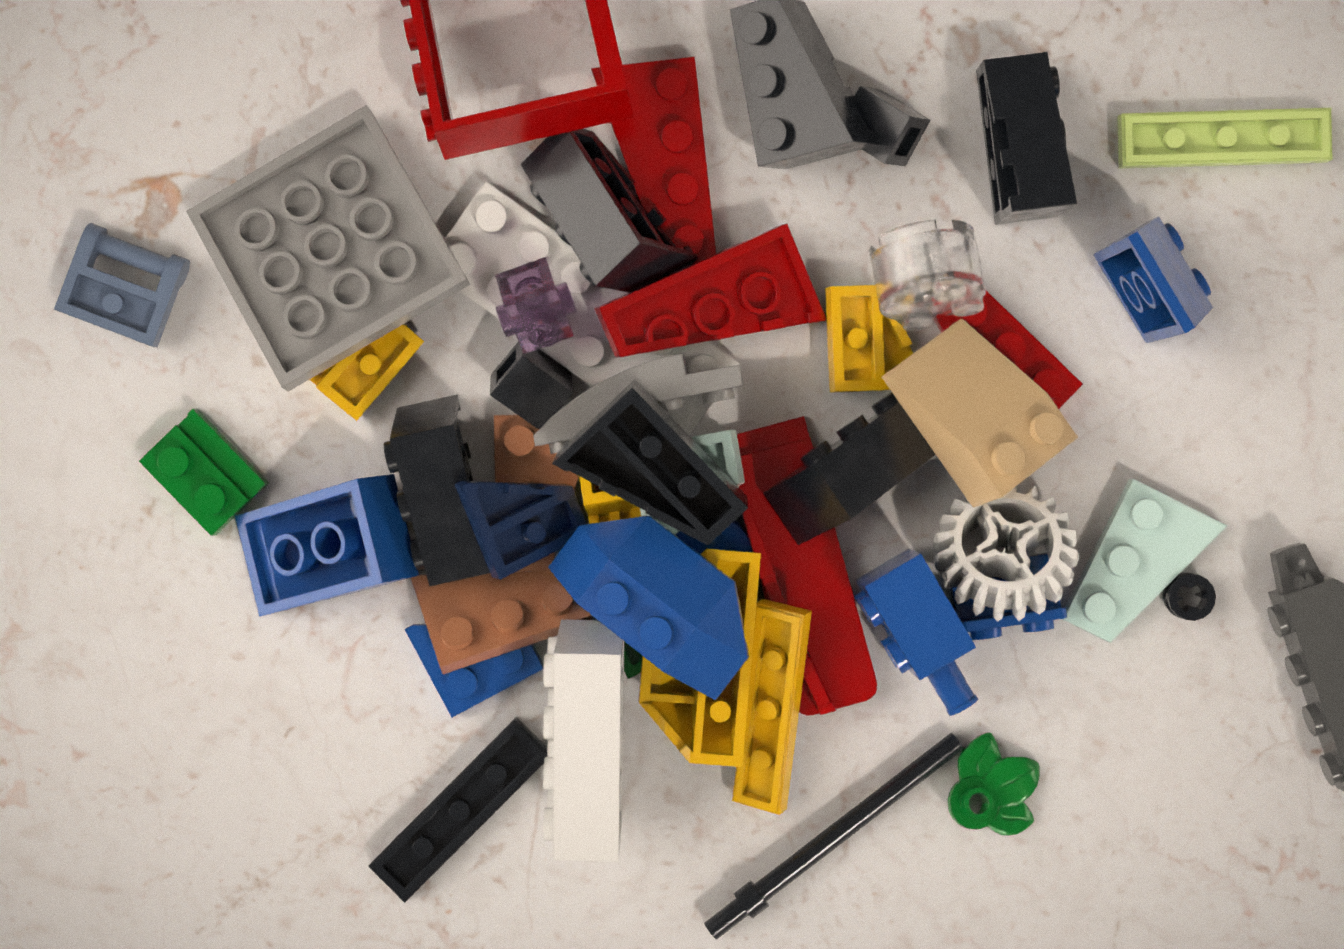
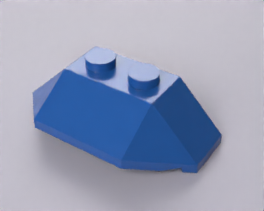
[548,516,749,700]

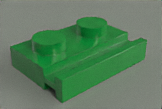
[139,409,269,536]

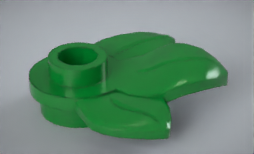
[948,732,1040,836]

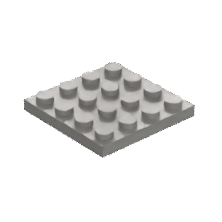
[186,105,471,392]

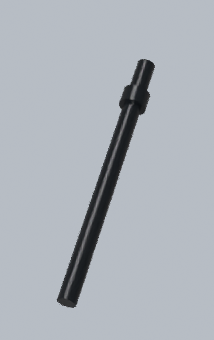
[704,732,964,940]

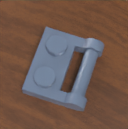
[54,223,190,348]

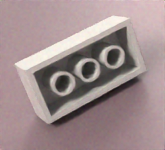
[543,620,624,862]

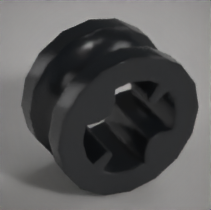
[1163,572,1216,621]

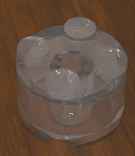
[869,219,986,331]

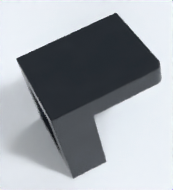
[854,86,931,166]
[490,337,573,429]

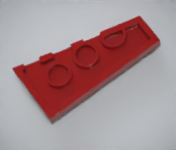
[591,57,716,264]
[594,223,827,357]

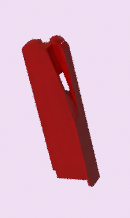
[737,416,877,716]

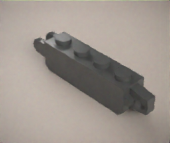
[1267,543,1344,791]

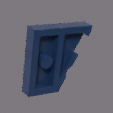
[454,481,587,580]

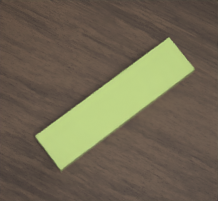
[1117,108,1333,169]

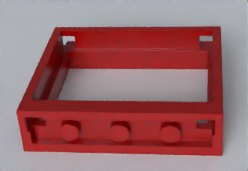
[400,0,633,160]

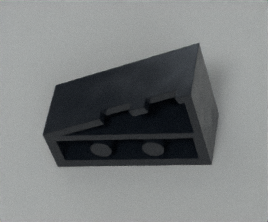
[976,52,1077,225]
[520,129,698,293]
[552,379,748,545]
[763,392,936,545]

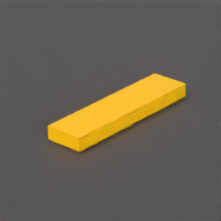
[732,599,812,815]

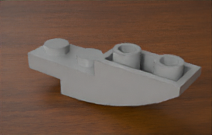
[533,353,744,454]

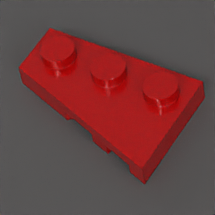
[931,275,1083,409]

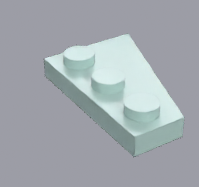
[1063,479,1227,643]

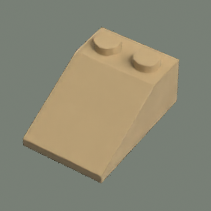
[882,318,1078,508]

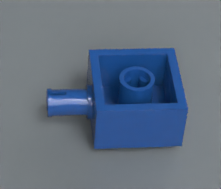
[854,548,978,716]

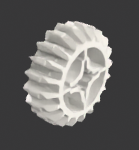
[933,486,1079,622]

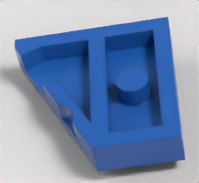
[404,624,544,718]

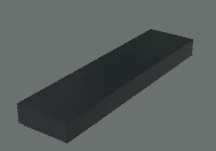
[368,717,548,903]

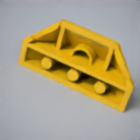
[638,549,761,767]

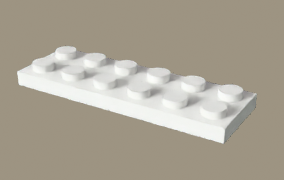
[445,181,741,436]

